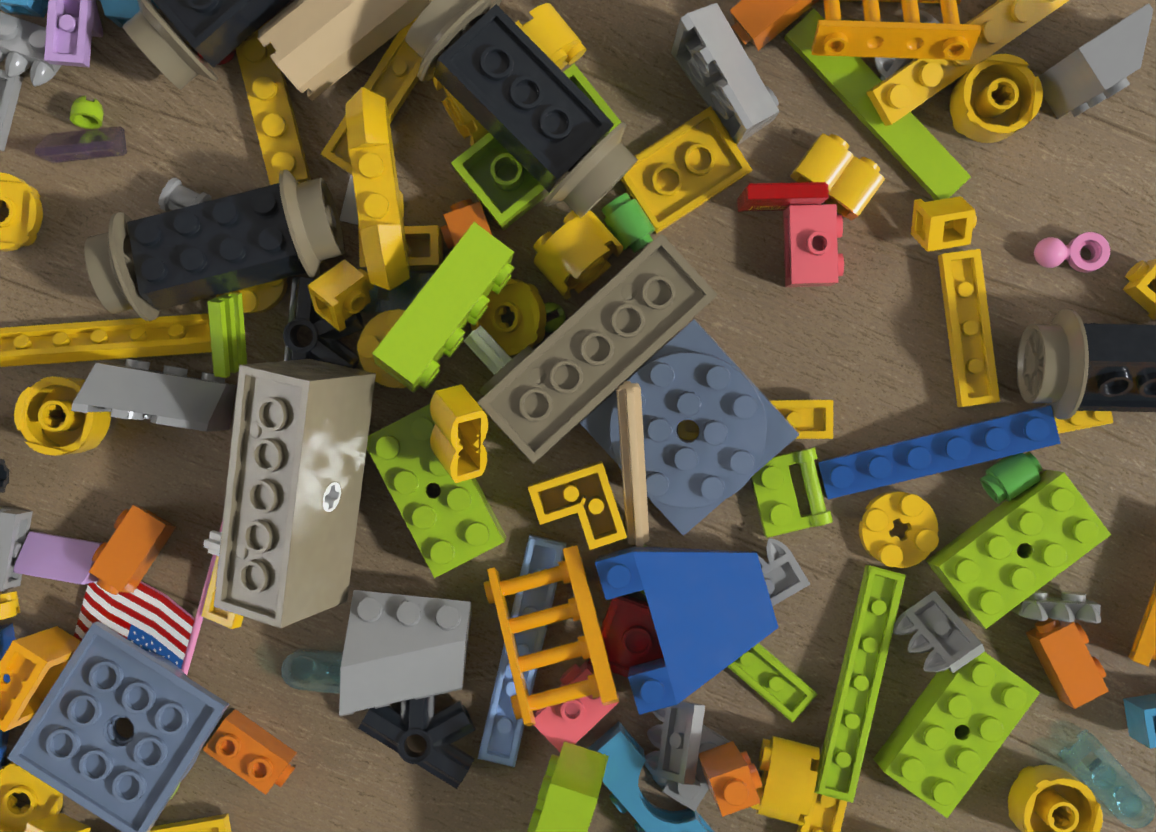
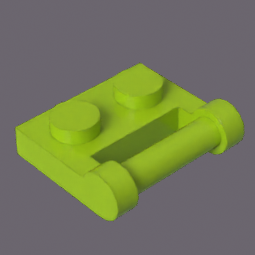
[750,447,833,538]

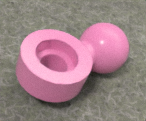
[1034,232,1110,273]

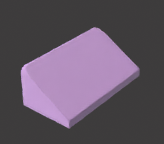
[13,531,102,585]

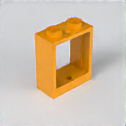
[0,626,81,732]

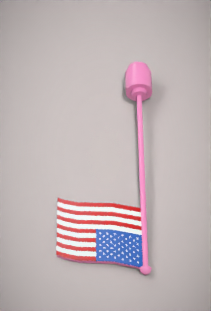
[74,421,234,676]

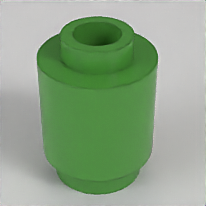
[601,193,656,253]
[980,452,1042,504]

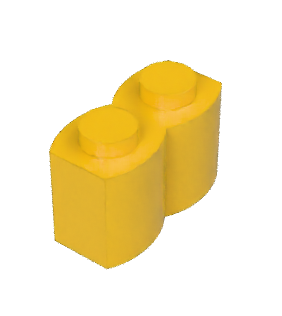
[790,133,885,221]
[430,384,488,483]

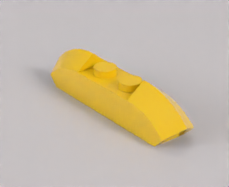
[346,87,410,291]

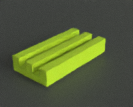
[207,292,247,378]

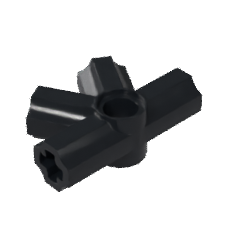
[283,276,364,369]
[358,696,476,789]

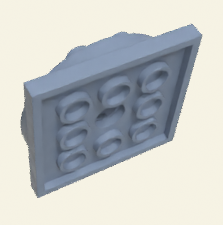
[580,319,799,536]
[7,621,229,832]

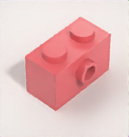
[783,204,844,287]
[533,660,619,752]

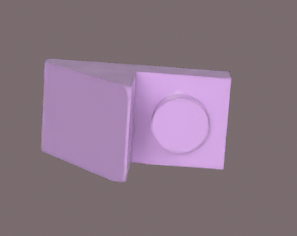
[44,0,103,67]

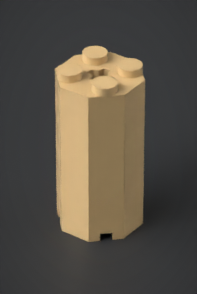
[258,0,432,101]

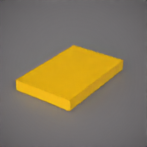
[620,106,753,235]

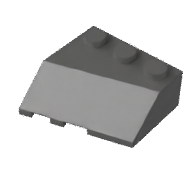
[671,3,780,146]
[1039,3,1153,119]
[71,358,237,432]
[339,590,472,717]

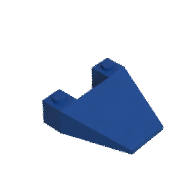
[595,546,779,715]

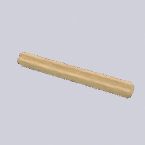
[616,381,650,547]

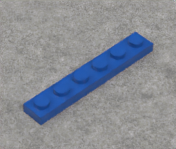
[817,405,1061,499]

